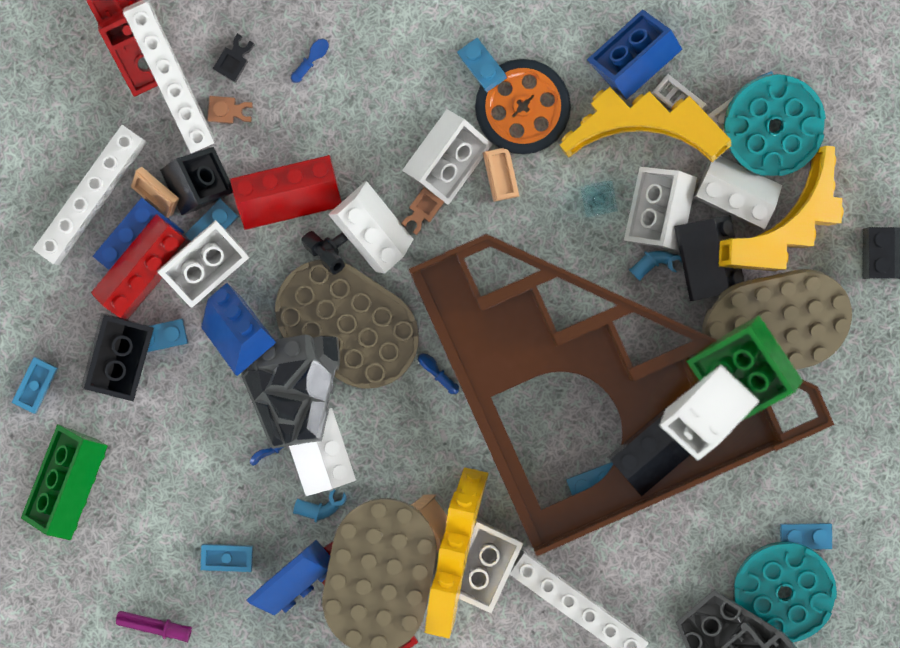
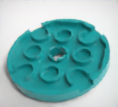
[724,74,826,176]
[733,541,837,642]

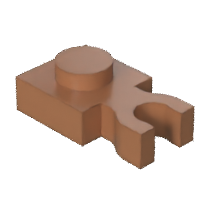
[207,96,253,124]
[401,187,444,235]

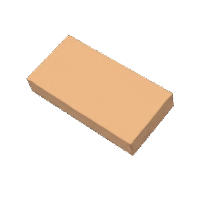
[483,148,519,202]
[131,167,179,218]

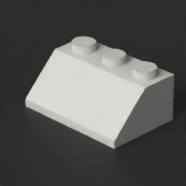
[402,109,493,205]
[693,156,782,231]
[624,167,697,251]
[328,181,413,273]
[157,220,249,308]
[289,408,356,496]
[459,519,523,613]

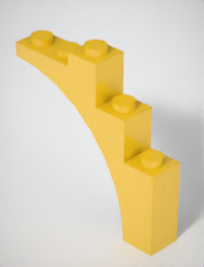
[560,87,732,163]
[719,146,844,271]
[424,467,489,639]

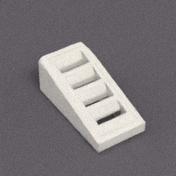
[652,74,708,112]

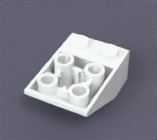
[660,365,759,460]

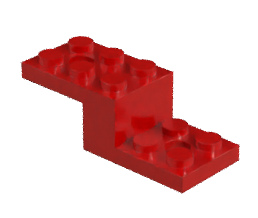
[86,0,158,97]

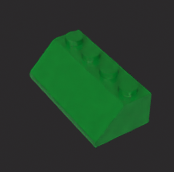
[21,424,108,540]

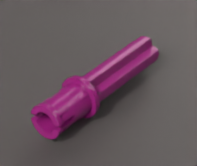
[116,611,192,643]

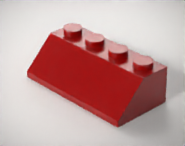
[230,155,342,230]
[91,214,191,319]

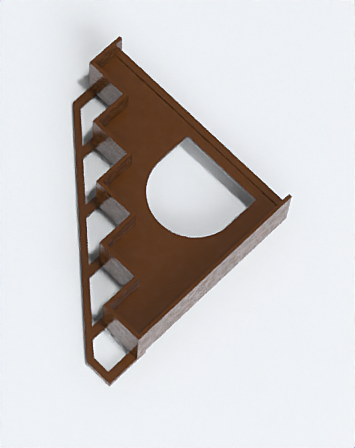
[408,234,835,557]

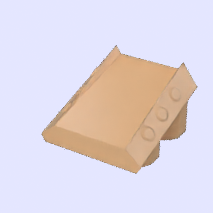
[411,494,447,552]

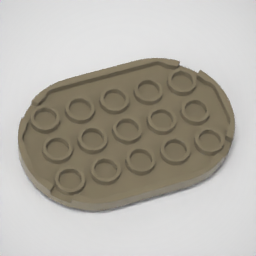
[275,260,419,389]
[702,269,852,370]
[322,498,437,648]

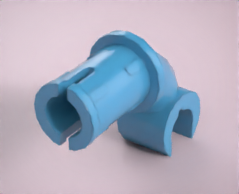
[629,251,682,281]
[293,489,347,523]

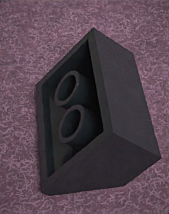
[674,215,744,301]
[81,313,154,402]
[608,407,691,496]

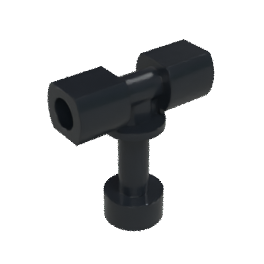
[301,231,349,275]

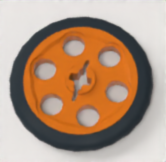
[475,59,571,155]

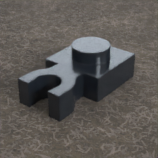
[213,33,255,83]

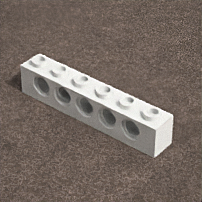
[123,0,214,153]
[33,125,147,265]
[510,550,648,648]

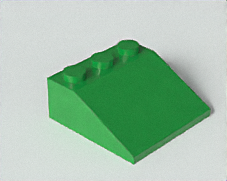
[686,315,803,421]

